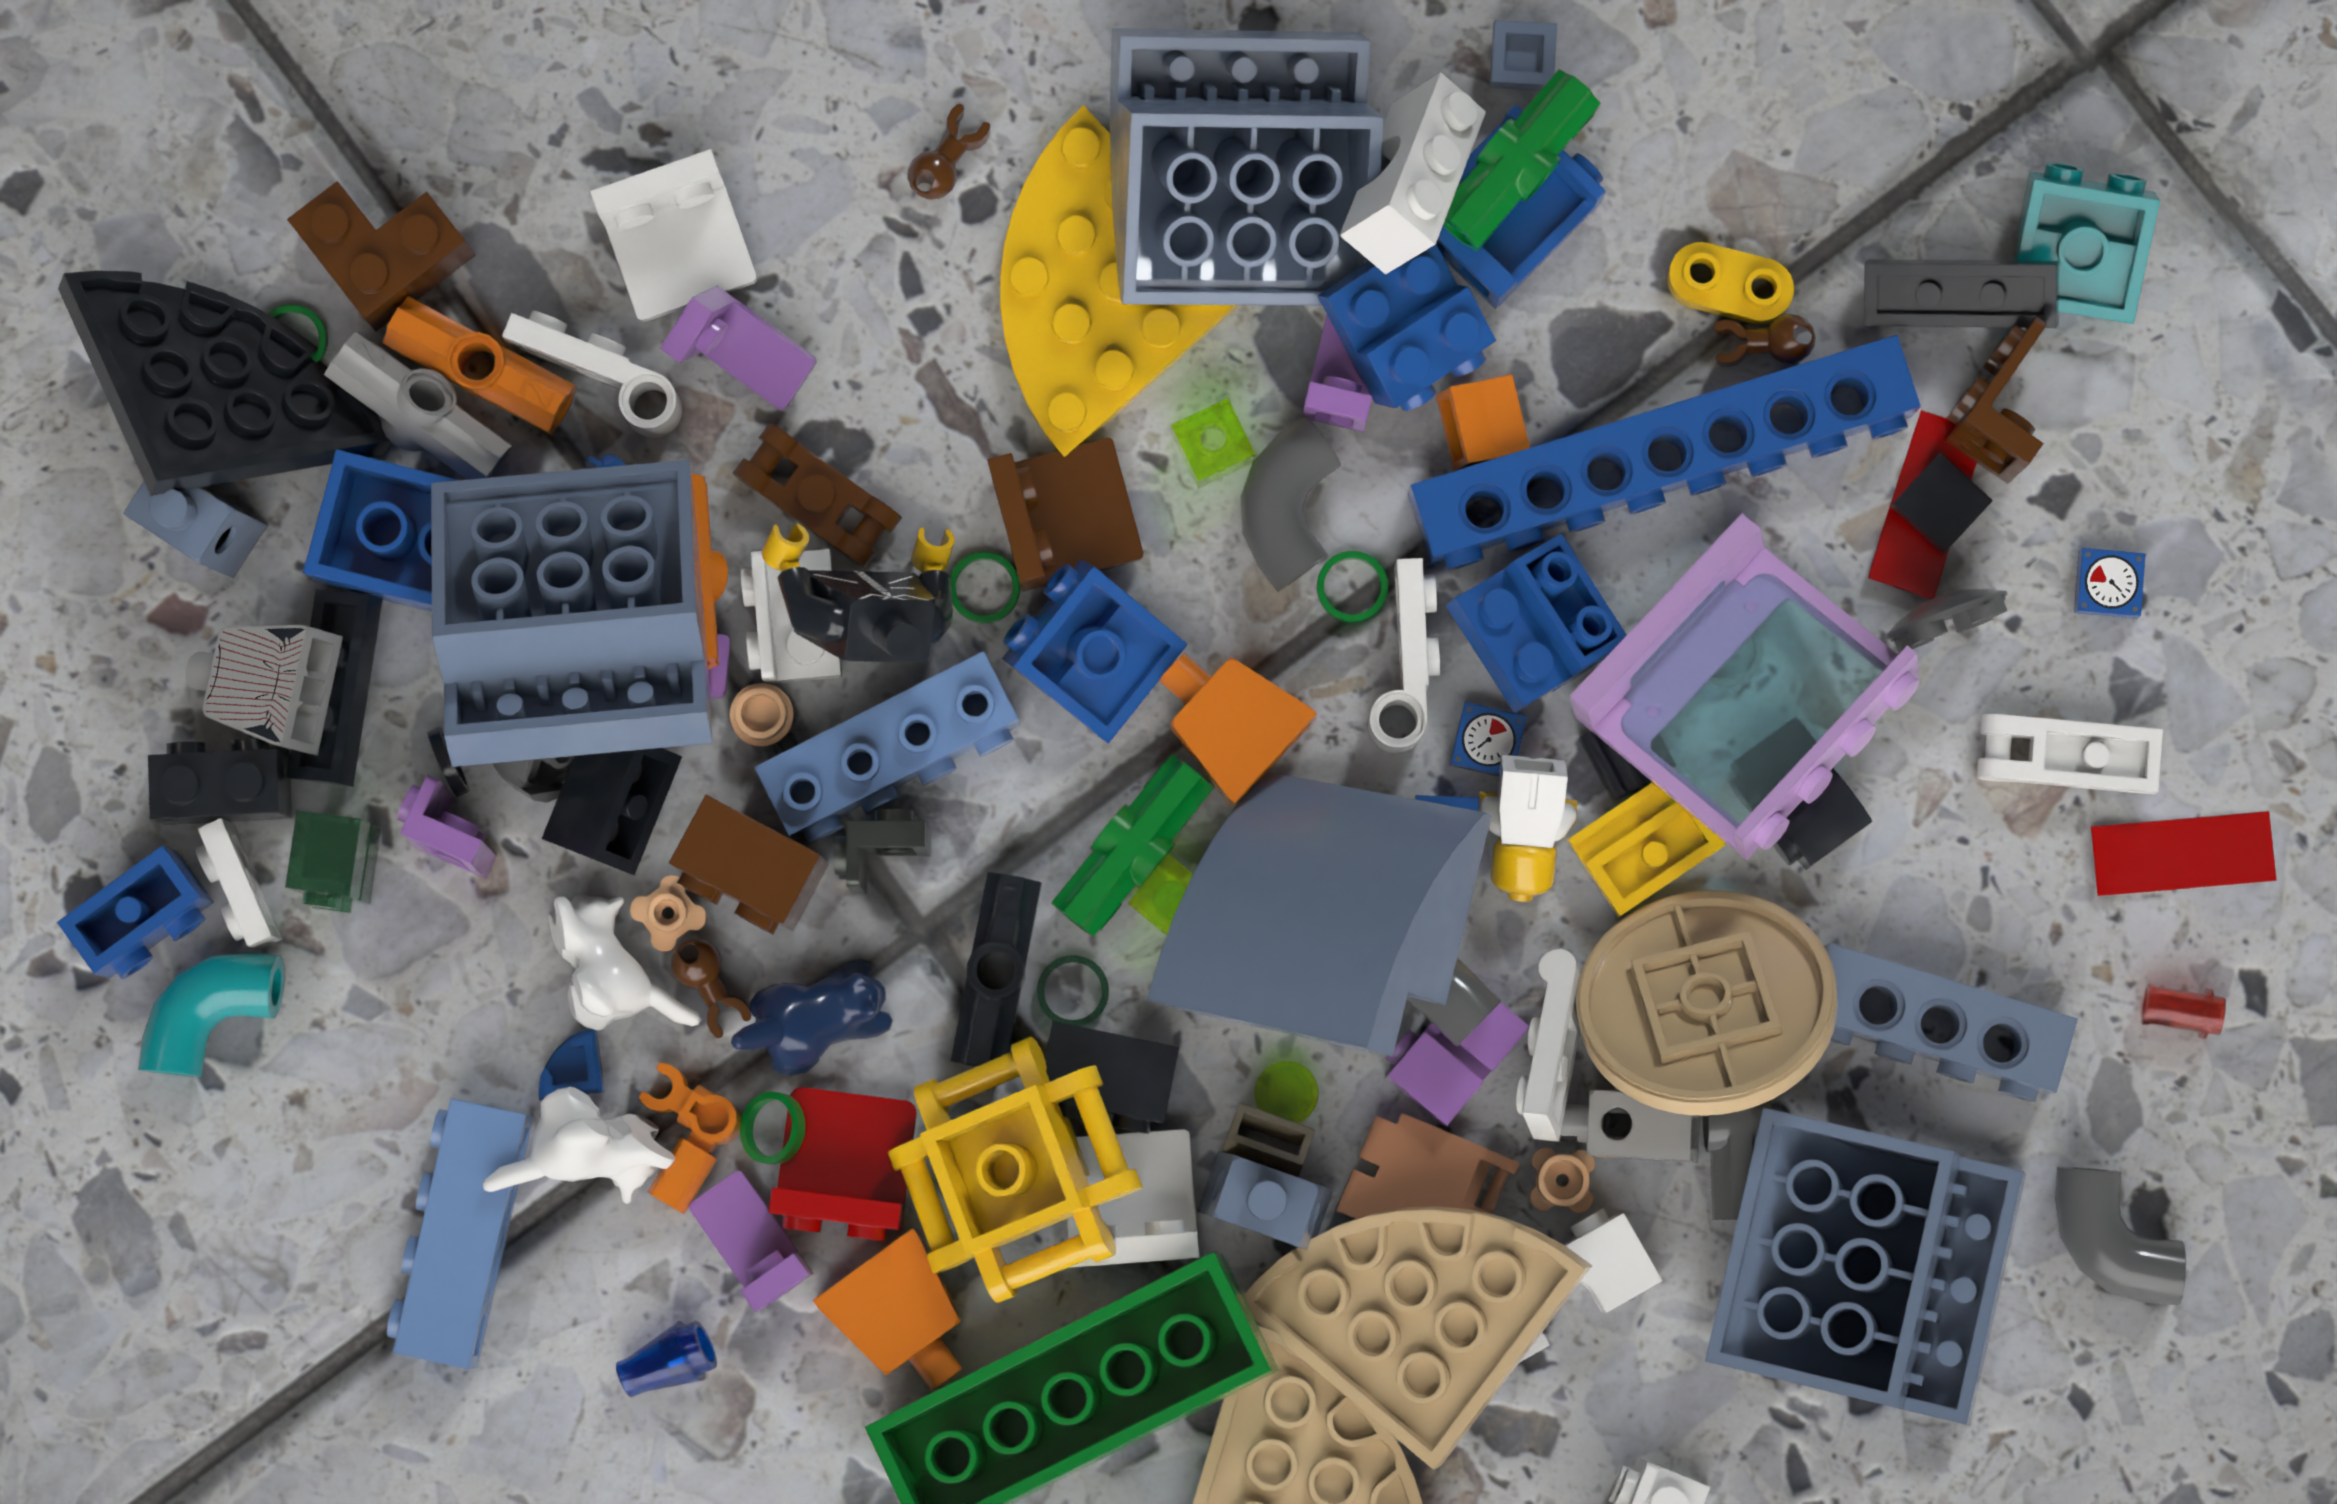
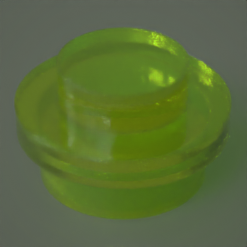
[1254,1061,1319,1123]

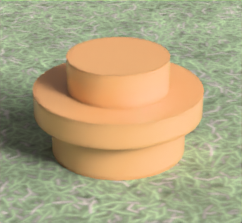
[730,683,794,747]

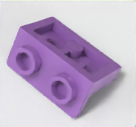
[397,775,497,879]

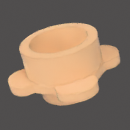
[630,875,707,952]
[1529,1147,1595,1213]

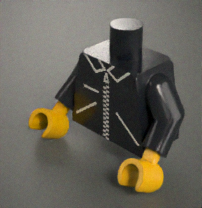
[762,524,955,662]

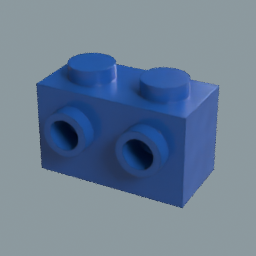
[57,845,214,979]

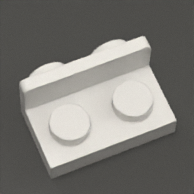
[741,549,842,684]

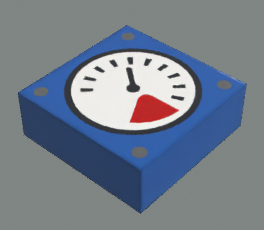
[2074,548,2146,619]
[1449,702,1527,777]

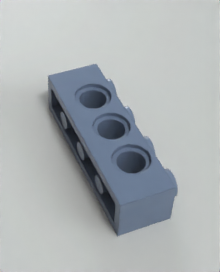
[1824,943,2078,1102]

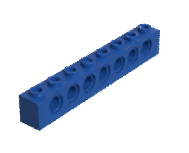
[1408,335,1921,570]

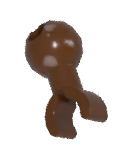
[907,104,990,200]
[1714,314,1816,367]
[671,938,751,1038]

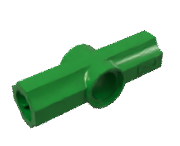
[1443,69,1601,252]
[1051,754,1214,938]

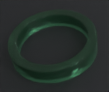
[1037,955,1109,1027]

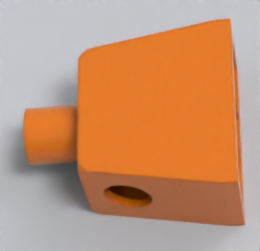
[1159,653,1317,808]
[812,1228,963,1391]

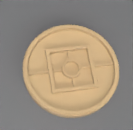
[1576,890,1838,1116]

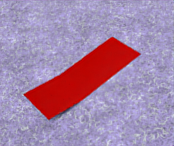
[1868,410,1977,600]
[2091,811,2277,896]

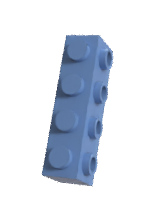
[754,651,1020,844]

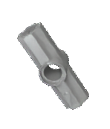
[324,331,513,480]

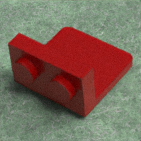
[768,1087,917,1241]

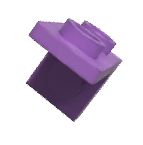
[660,285,817,410]
[1303,314,1372,433]
[689,1171,814,1312]

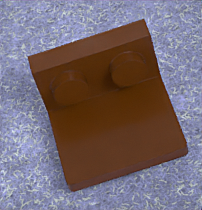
[1945,317,2047,484]
[987,437,1144,592]

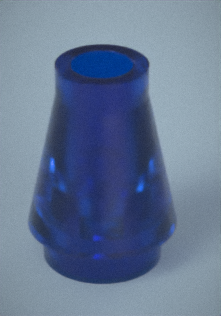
[616,1320,717,1398]

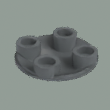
[1885,589,2008,653]

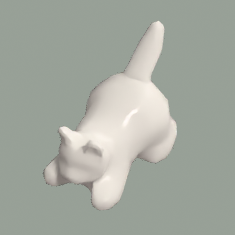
[548,894,702,1030]
[483,1087,675,1204]

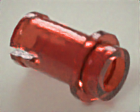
[2141,984,2226,1040]

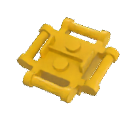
[887,1037,1143,1303]

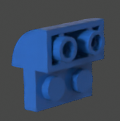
[1446,533,1627,713]

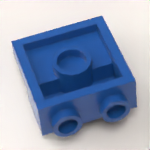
[1317,244,1497,411]
[1001,560,1188,744]

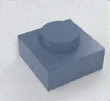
[1489,20,1557,90]

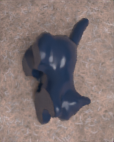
[731,958,893,1076]

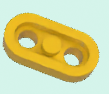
[1667,242,1794,325]

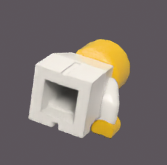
[1478,755,1578,902]

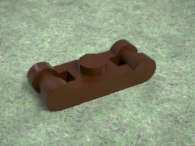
[732,422,902,569]

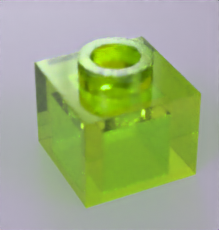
[1171,398,1256,489]

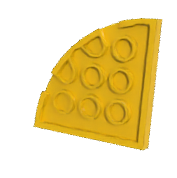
[1000,105,1240,457]

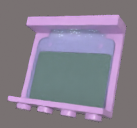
[1569,513,1919,860]

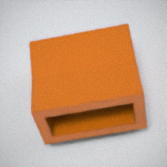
[1436,374,1530,471]

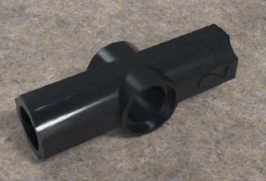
[950,872,1042,1067]

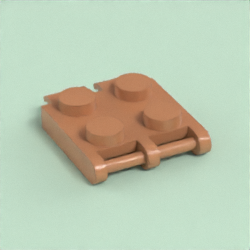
[1336,1113,1520,1219]

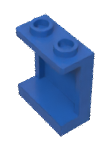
[1436,104,1606,310]

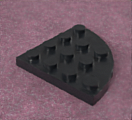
[58,270,391,496]

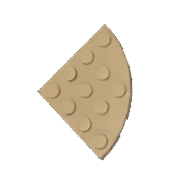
[1243,1206,1593,1470]
[1192,1325,1423,1504]

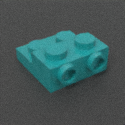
[2014,162,2160,324]

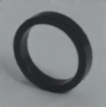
[427,727,470,797]

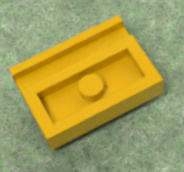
[1566,768,1726,917]

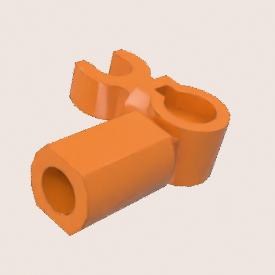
[638,1062,742,1214]

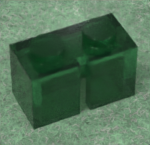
[285,810,381,914]

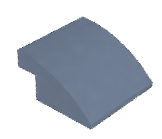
[1110,28,1384,306]
[431,460,712,767]
[1147,772,1492,1057]
[1705,1107,2026,1426]

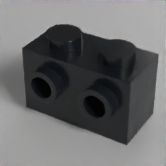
[148,738,292,825]
[541,748,682,876]
[1045,1021,1179,1134]

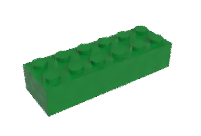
[865,1252,1280,1504]

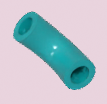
[138,952,285,1077]

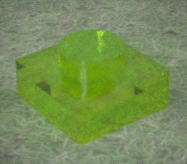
[1128,854,1193,936]

